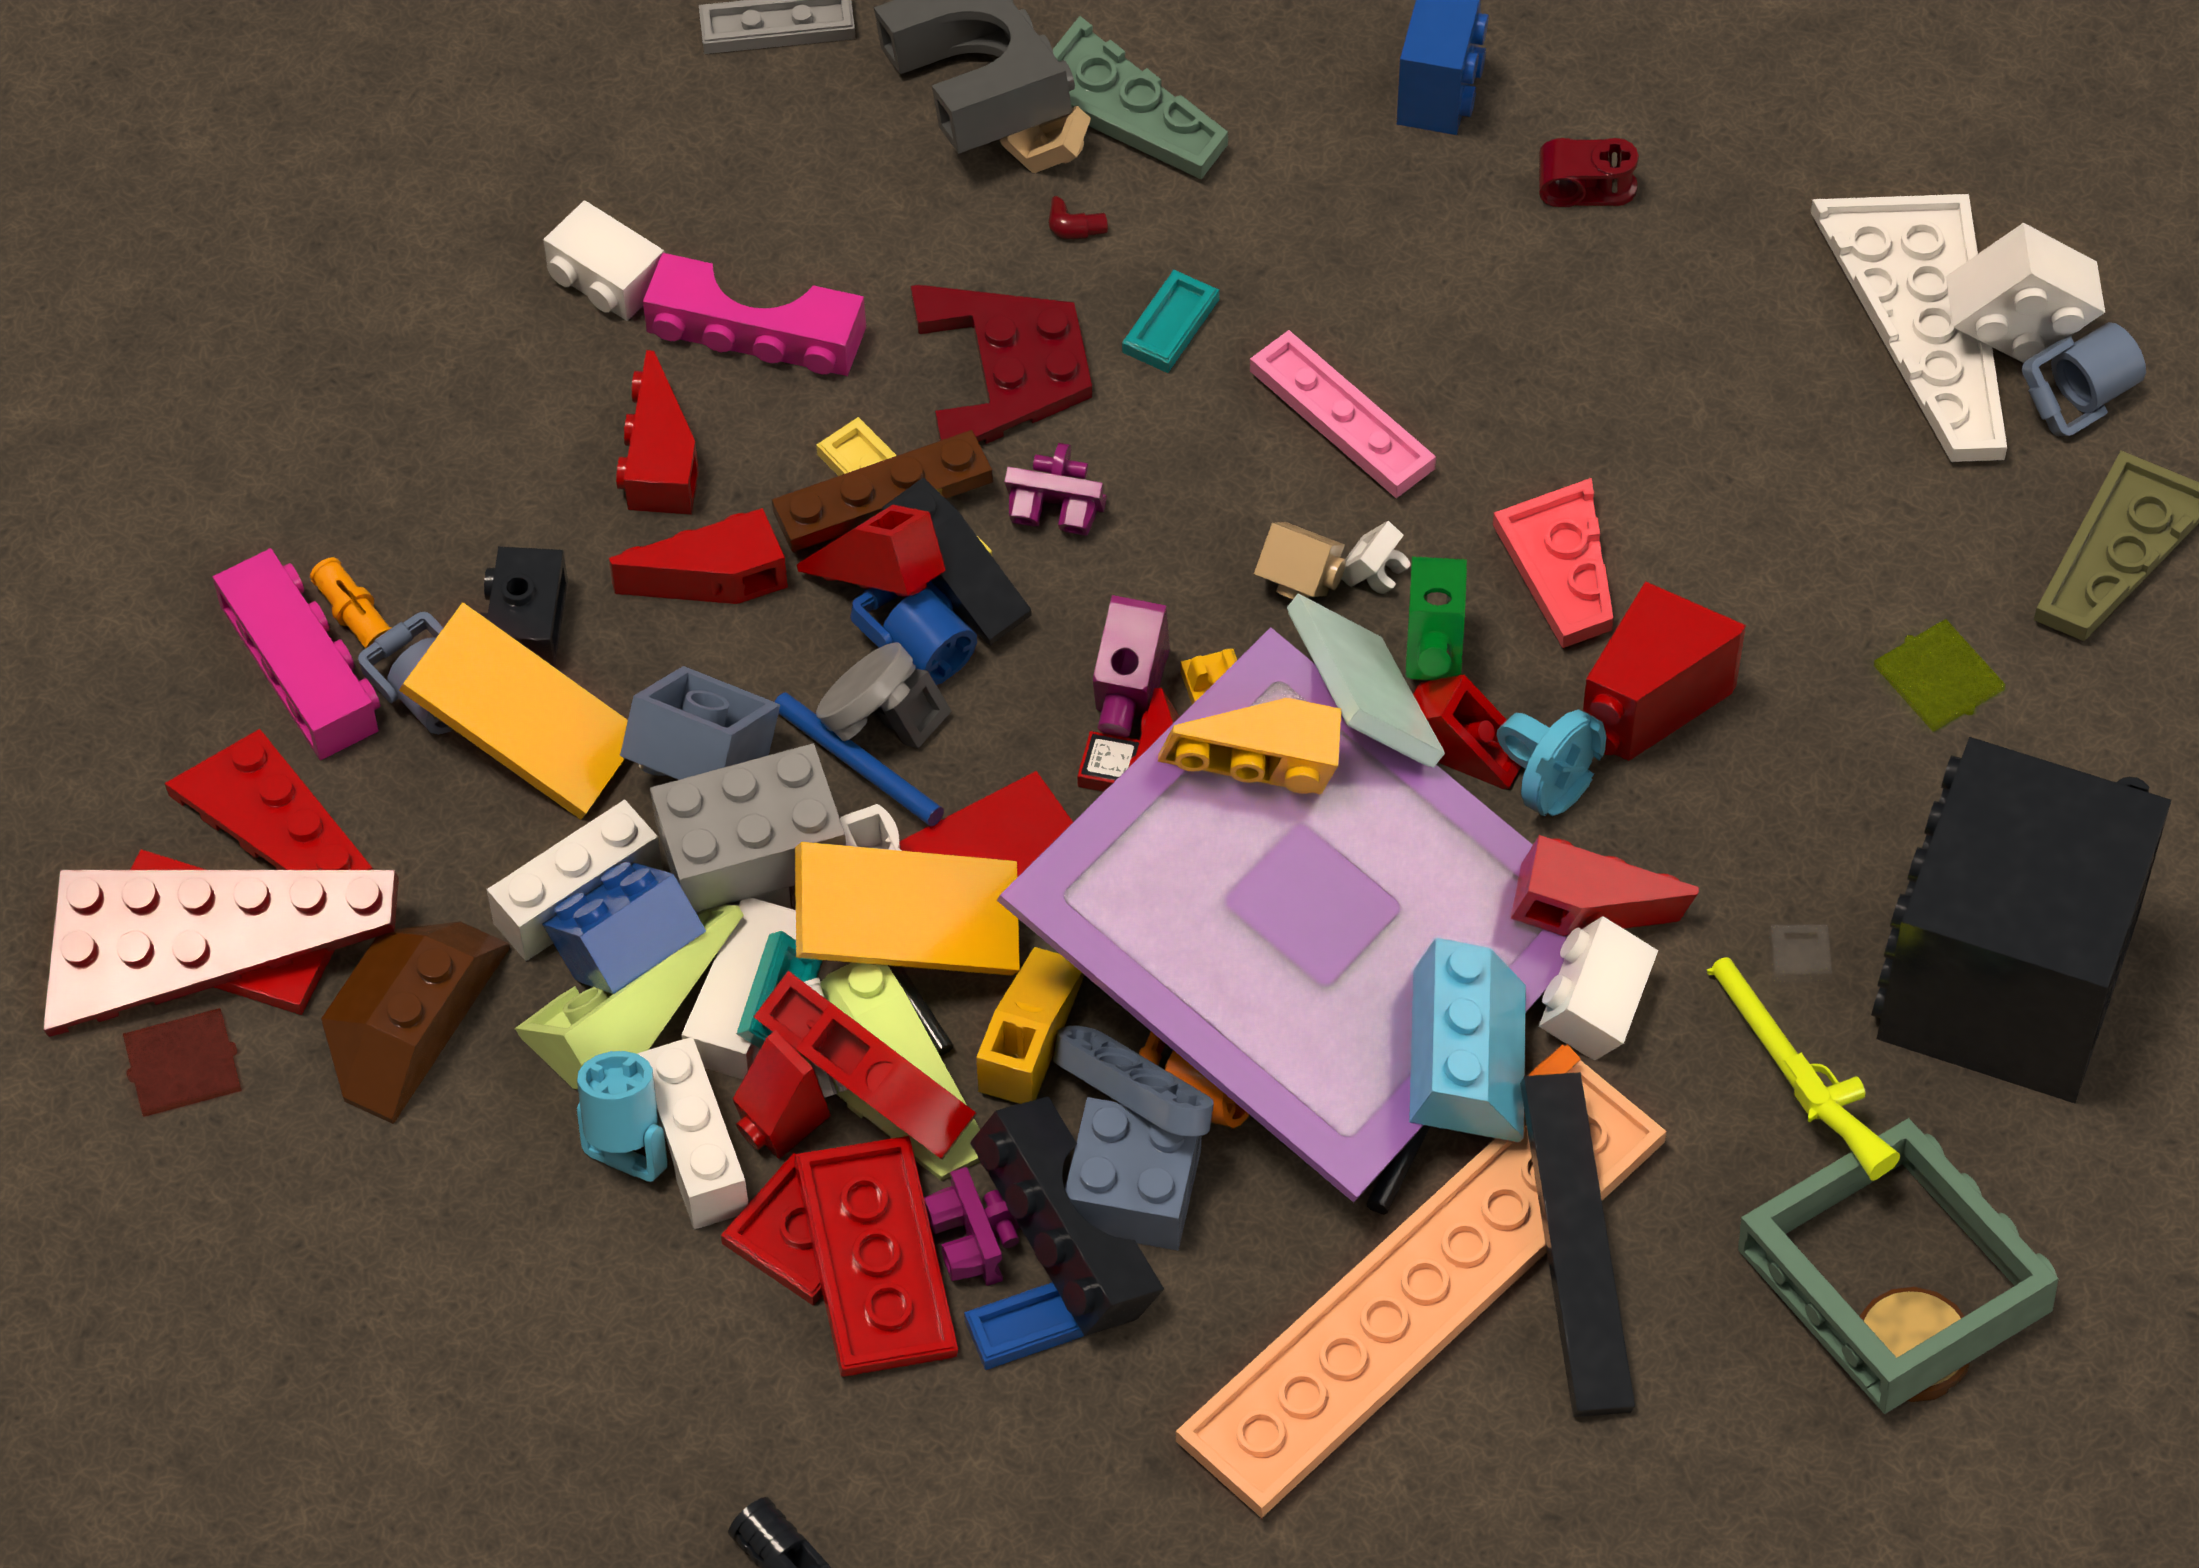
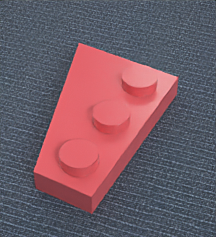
[1493,478,1613,648]

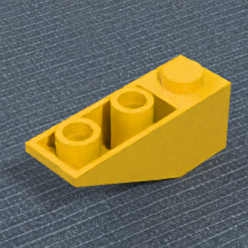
[1158,698,1341,794]
[976,947,1085,1104]

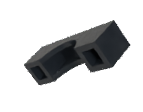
[970,1096,1164,1336]

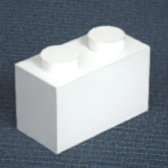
[543,200,664,321]
[1539,916,1658,1060]

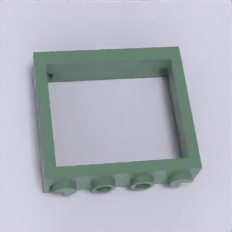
[1738,1118,2059,1414]

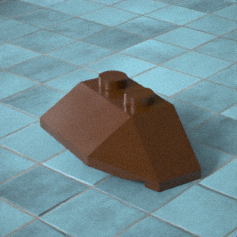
[321,921,510,1124]

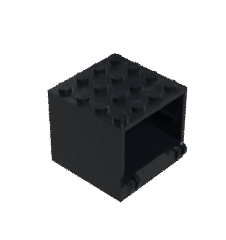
[1871,737,2172,1104]

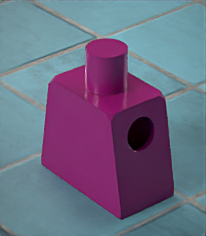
[1093,595,1170,738]

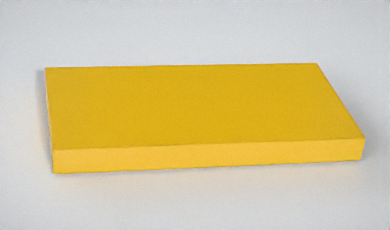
[399,602,628,820]
[795,842,1020,976]

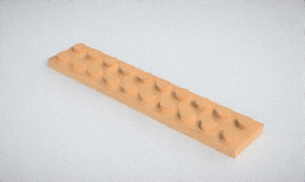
[1176,1060,1667,1518]

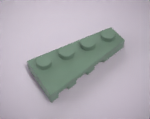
[1053,16,1228,179]

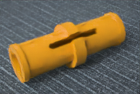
[310,557,392,649]

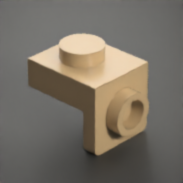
[1000,106,1091,173]

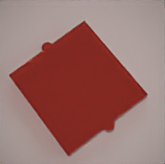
[123,1008,242,1117]

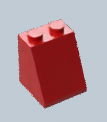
[1583,581,1746,761]

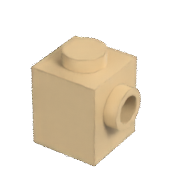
[1254,522,1346,599]

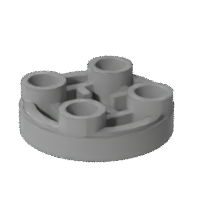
[816,642,916,741]

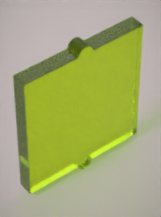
[1873,619,2006,732]

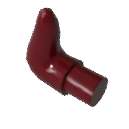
[1048,196,1108,239]

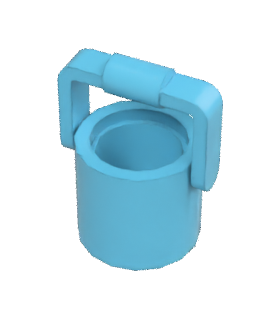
[577,1051,667,1182]

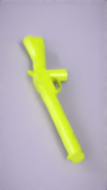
[1707,957,1900,1181]

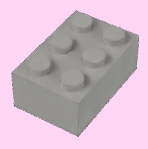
[650,743,846,912]

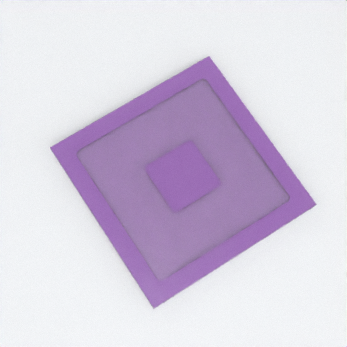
[997,627,1568,1203]

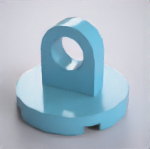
[1496,709,1606,816]

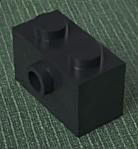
[479,546,568,668]

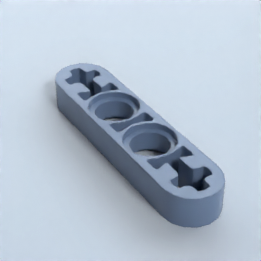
[1053,1026,1214,1136]

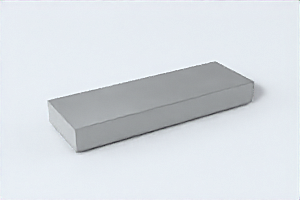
[699,0,856,54]

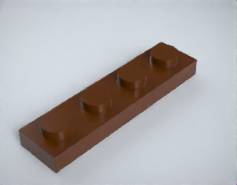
[771,430,993,552]

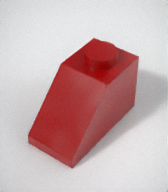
[1413,674,1521,789]
[733,1030,831,1159]

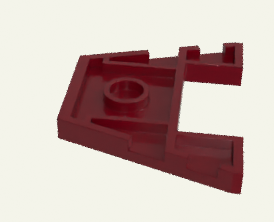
[911,285,1092,444]

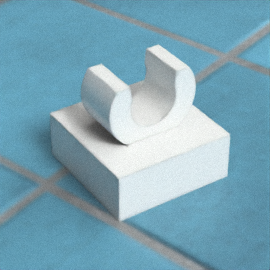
[1341,521,1411,594]

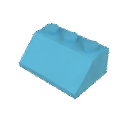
[1409,938,1526,1143]

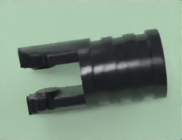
[728,1497,831,1568]

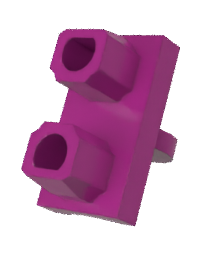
[1004,443,1107,536]
[924,1167,1020,1286]

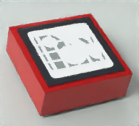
[1077,731,1140,792]

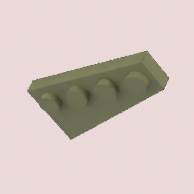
[2034,451,2199,641]

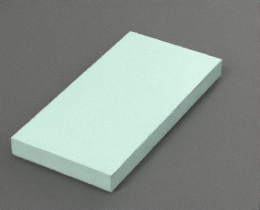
[1287,593,1445,768]

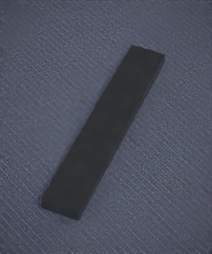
[1520,1072,1635,1417]

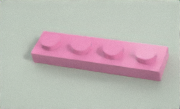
[1250,330,1436,499]

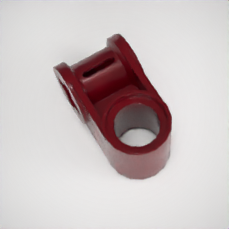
[1539,138,1639,207]

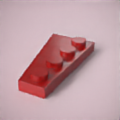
[164,729,373,870]

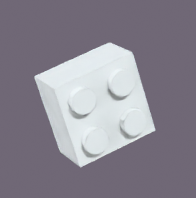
[1946,223,2105,363]

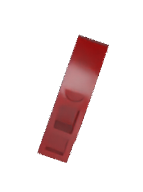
[753,970,977,1160]

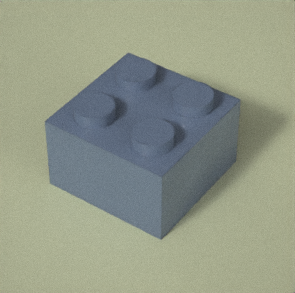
[620,666,780,780]
[1065,1097,1201,1251]

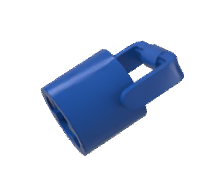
[850,581,977,685]

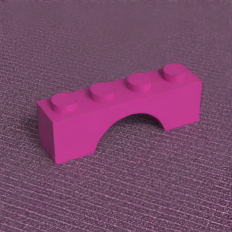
[643,253,866,376]

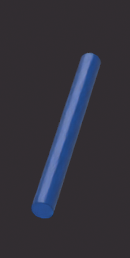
[775,692,944,826]

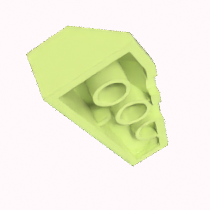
[515,905,744,1089]
[794,962,980,1181]

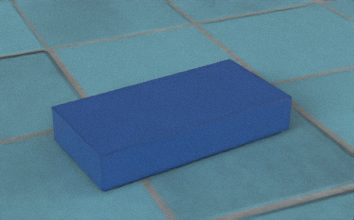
[964,1282,1084,1370]

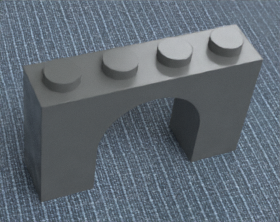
[874,0,1075,154]

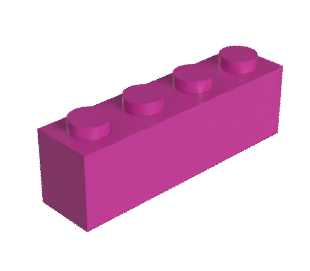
[212,548,381,761]

